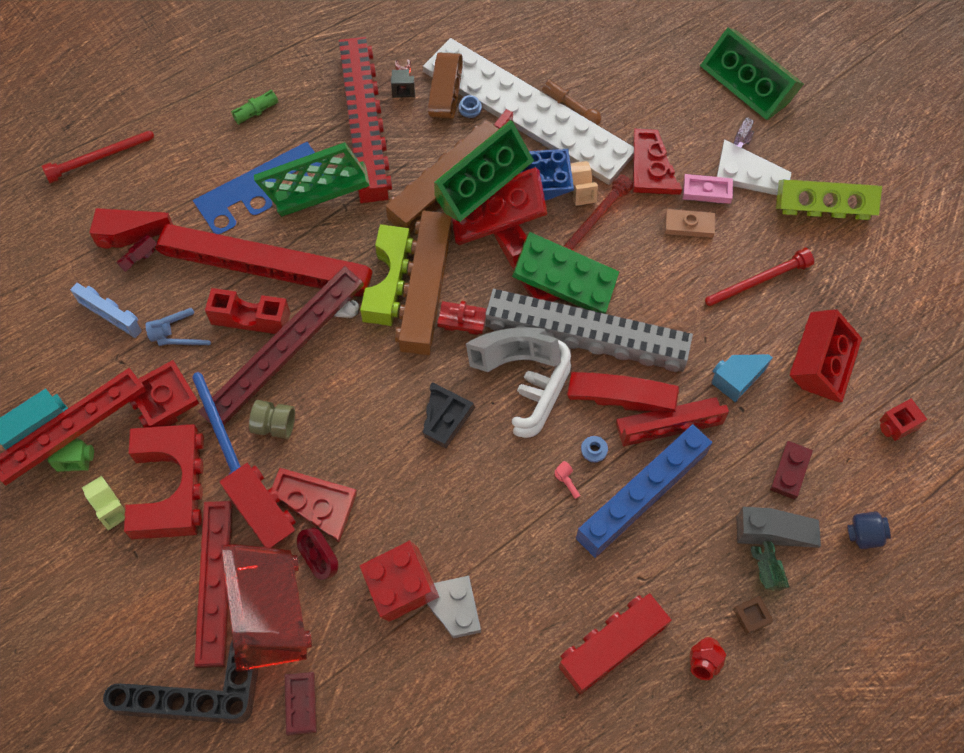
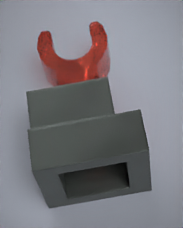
[391,60,415,98]

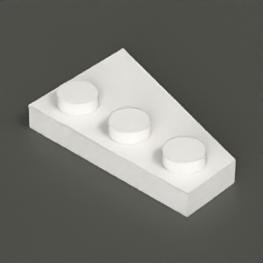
[717,139,791,195]

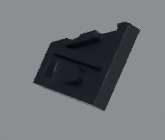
[423,382,475,449]

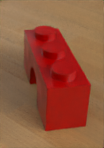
[205,288,291,334]

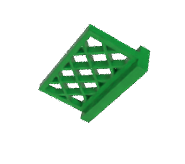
[254,142,370,217]

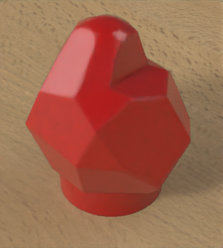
[689,637,726,680]

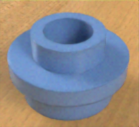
[459,95,482,118]
[581,436,608,462]

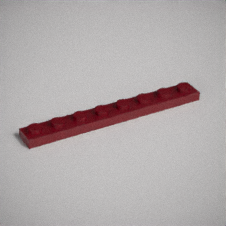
[198,266,364,425]

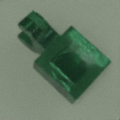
[751,541,790,591]

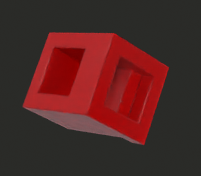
[879,398,928,442]

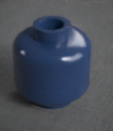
[847,511,891,549]

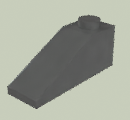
[736,507,821,548]

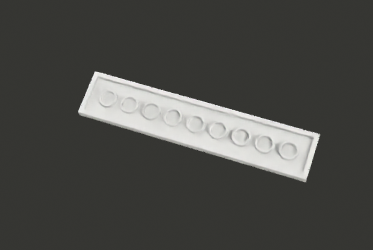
[423,38,634,185]

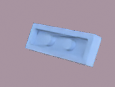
[70,283,142,338]

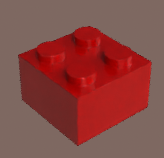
[359,540,439,622]

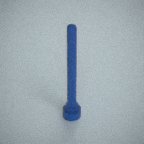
[192,372,241,474]

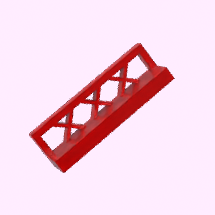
[616,397,729,447]

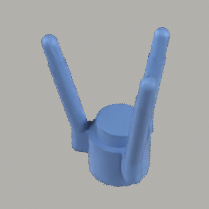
[146,308,211,346]

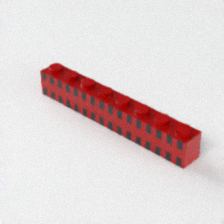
[339,37,392,204]

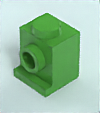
[48,438,94,471]

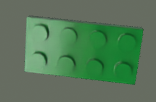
[512,232,619,314]

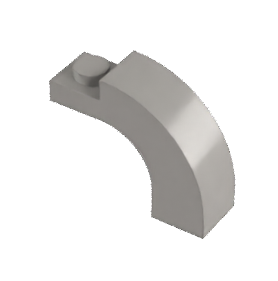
[466,327,561,372]

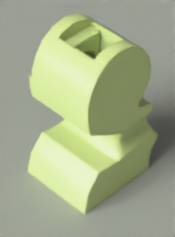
[82,476,125,530]

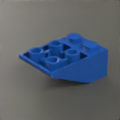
[520,149,574,201]

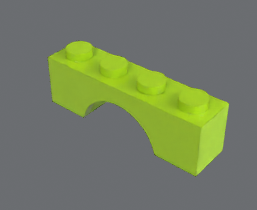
[360,224,414,326]

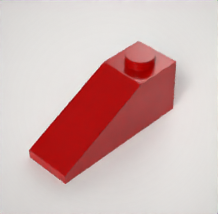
[90,208,173,249]

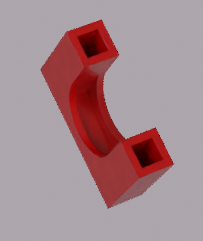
[124,424,204,540]

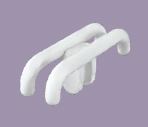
[512,340,571,438]

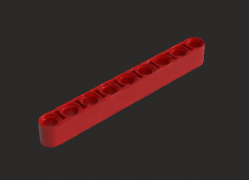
[155,224,373,297]

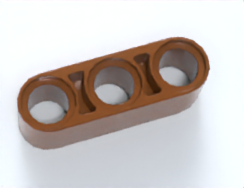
[428,52,463,119]

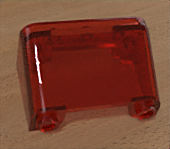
[221,544,312,671]

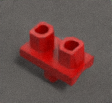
[437,301,487,335]

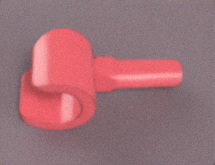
[554,461,580,499]

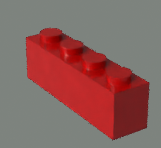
[559,593,672,695]

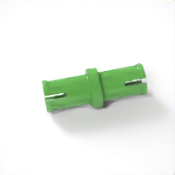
[231,90,279,125]

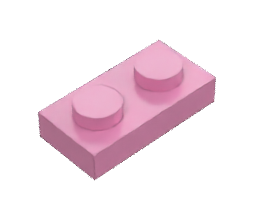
[683,174,733,204]

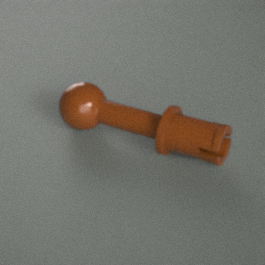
[541,79,601,125]

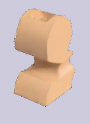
[570,161,598,206]

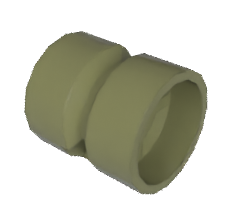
[249,400,295,440]

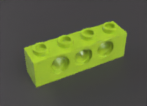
[776,179,882,220]

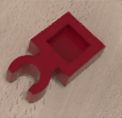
[116,234,157,272]

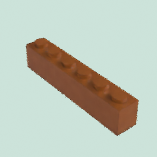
[386,120,499,234]
[395,211,452,355]

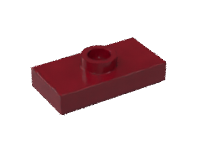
[285,672,317,736]

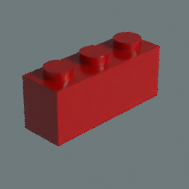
[219,463,296,551]

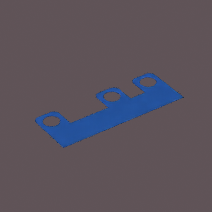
[193,142,323,234]

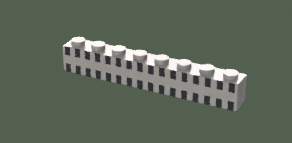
[485,289,693,372]

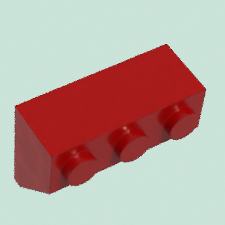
[789,309,862,402]

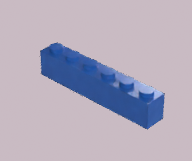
[576,424,712,558]

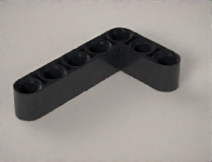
[103,633,261,724]

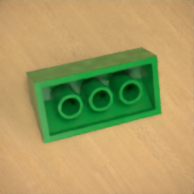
[700,27,804,120]
[434,120,534,222]

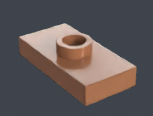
[665,209,715,238]

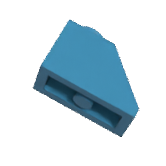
[711,354,773,402]

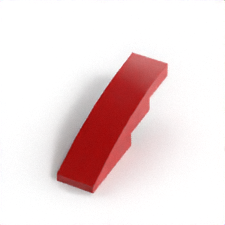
[494,225,560,302]
[567,372,679,412]

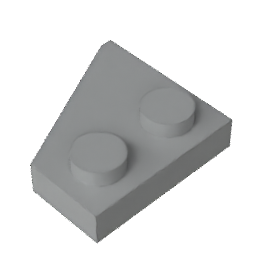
[427,576,481,638]

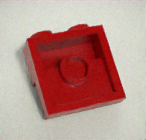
[130,360,199,428]

